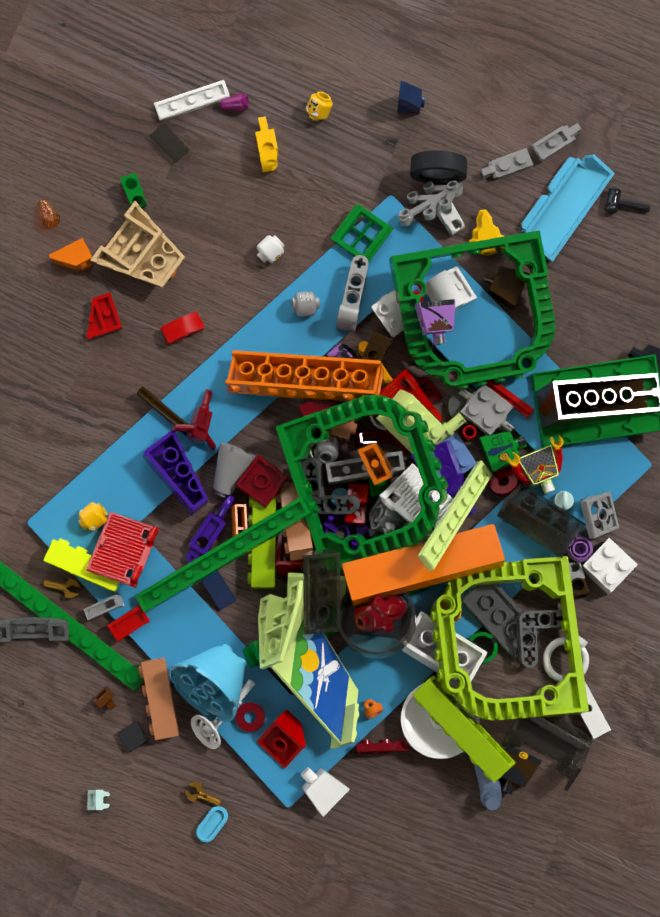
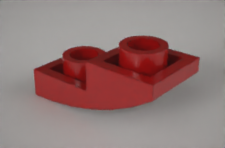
[160,311,205,345]

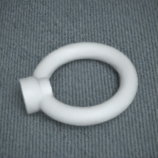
[543,636,589,682]

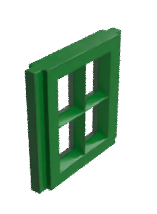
[330,203,393,263]

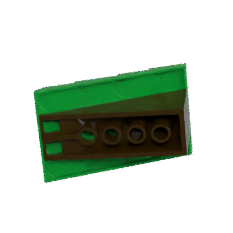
[530,354,660,448]

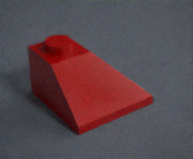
[257,709,306,769]

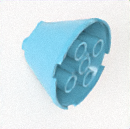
[169,644,247,722]

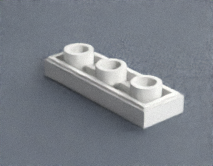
[580,682,611,739]

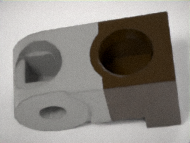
[569,562,589,599]

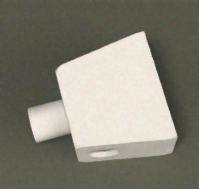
[301,767,350,817]

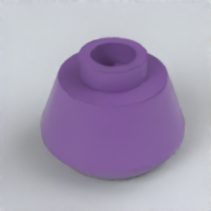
[566,536,593,562]

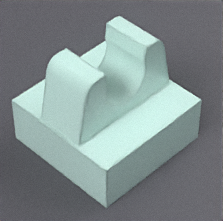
[87,790,110,810]

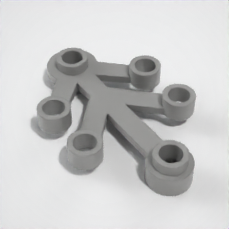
[398,181,463,226]

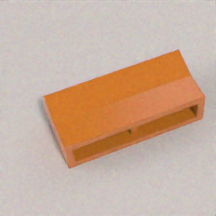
[231,504,247,555]

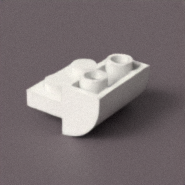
[425,266,477,311]

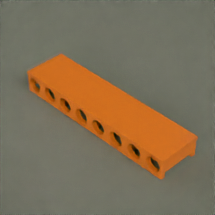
[225,350,384,402]
[342,524,505,606]

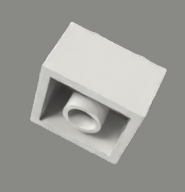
[582,538,638,594]

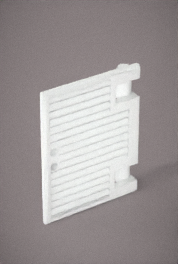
[380,463,453,541]

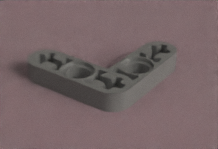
[302,458,360,514]
[516,610,562,668]

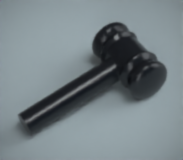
[605,187,651,214]

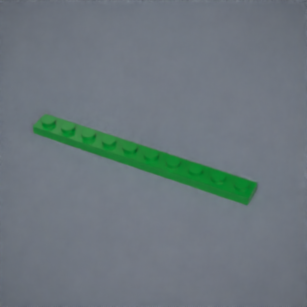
[135,497,312,613]
[0,561,144,692]

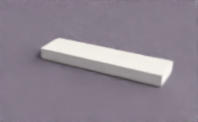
[154,80,230,122]

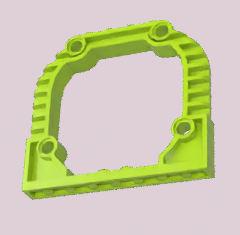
[430,556,589,721]

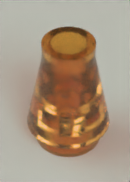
[38,199,60,228]

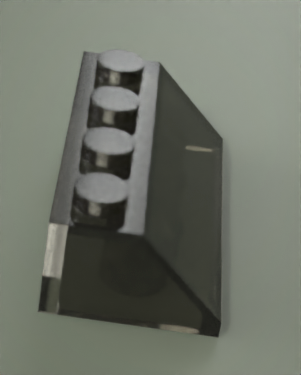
[497,483,586,558]
[303,549,341,635]

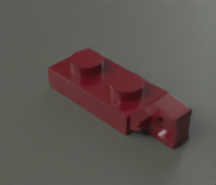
[355,738,410,754]

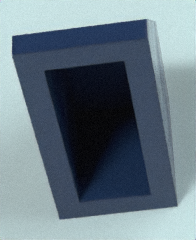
[397,81,425,114]

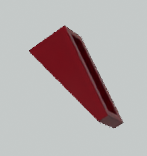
[354,430,394,447]

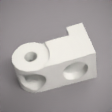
[436,203,465,236]

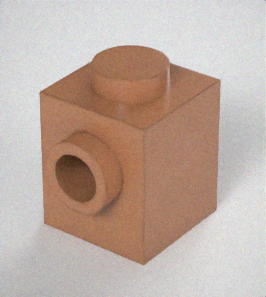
[330,421,357,443]

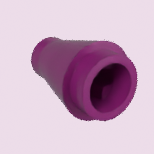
[221,93,249,111]

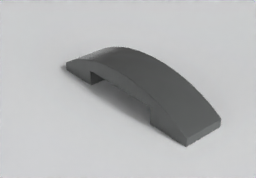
[0,617,69,642]

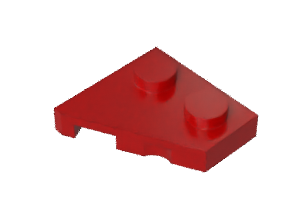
[87,292,123,340]

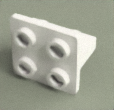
[371,290,404,337]

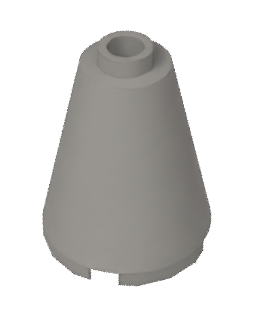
[213,442,256,497]

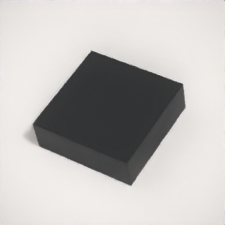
[118,721,148,752]

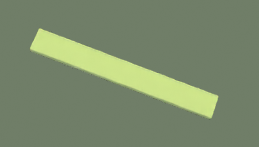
[418,460,493,571]

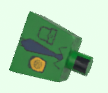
[478,432,527,474]

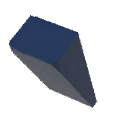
[201,571,236,611]

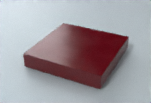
[235,455,289,508]

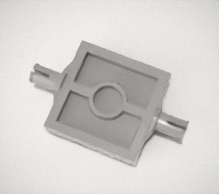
[458,385,514,436]

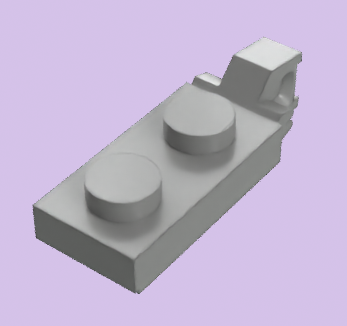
[531,123,581,162]
[480,148,533,179]

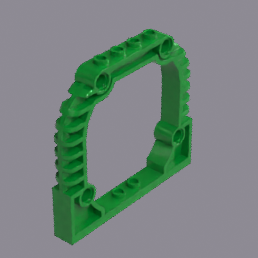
[389,230,555,390]
[276,395,448,575]

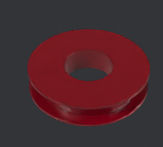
[490,469,519,497]
[235,702,265,732]

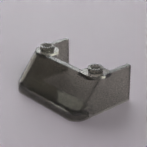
[501,716,592,791]

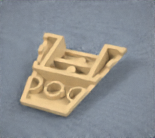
[90,201,185,288]

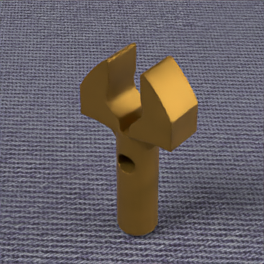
[43,578,81,599]
[185,782,222,806]

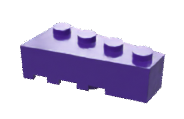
[143,430,208,516]
[411,441,478,516]

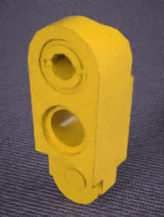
[255,116,278,173]

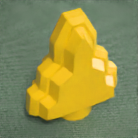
[469,209,504,256]

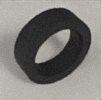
[410,150,467,184]

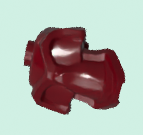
[353,594,407,632]

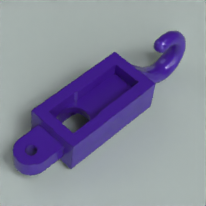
[186,495,235,563]

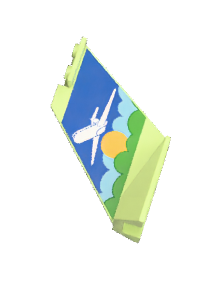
[258,580,359,749]

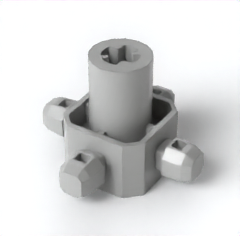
[368,495,409,538]

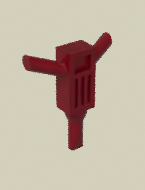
[172,389,216,451]

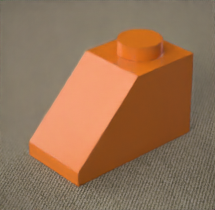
[49,238,94,271]
[358,442,394,485]

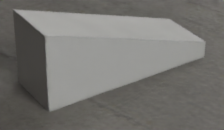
[83,595,125,620]

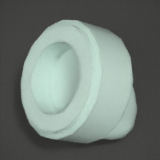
[554,491,574,511]

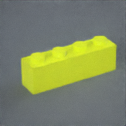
[43,538,121,593]

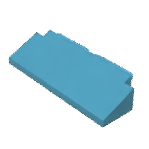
[521,154,615,262]

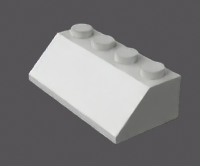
[398,611,488,683]

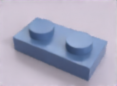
[441,433,476,474]

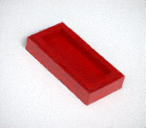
[107,605,151,643]

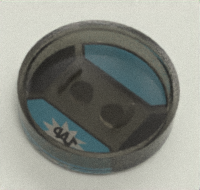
[337,590,417,659]

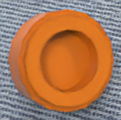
[364,699,384,719]

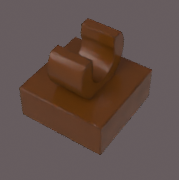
[93,686,116,711]

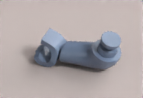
[469,756,502,810]

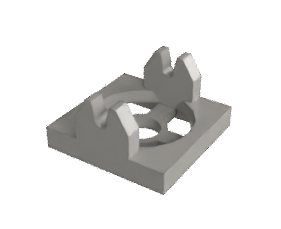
[580,491,619,539]

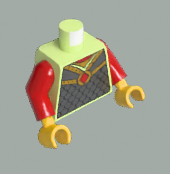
[506,435,564,494]

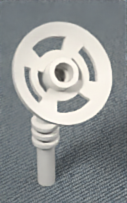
[191,679,255,749]

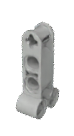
[336,255,368,332]

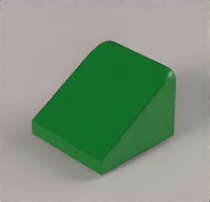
[368,477,389,498]

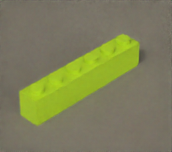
[248,496,276,589]
[413,676,516,783]

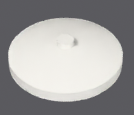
[401,681,480,759]

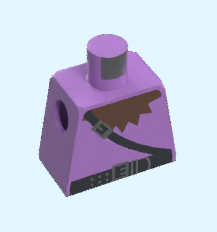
[415,299,455,345]

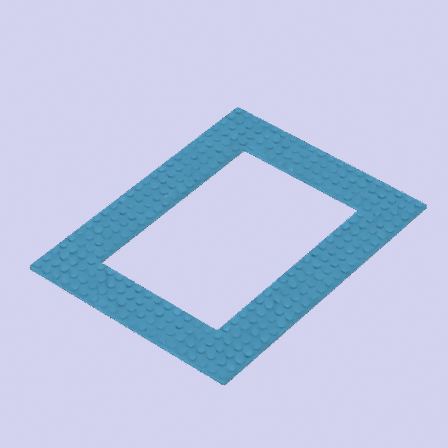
[28,195,652,807]

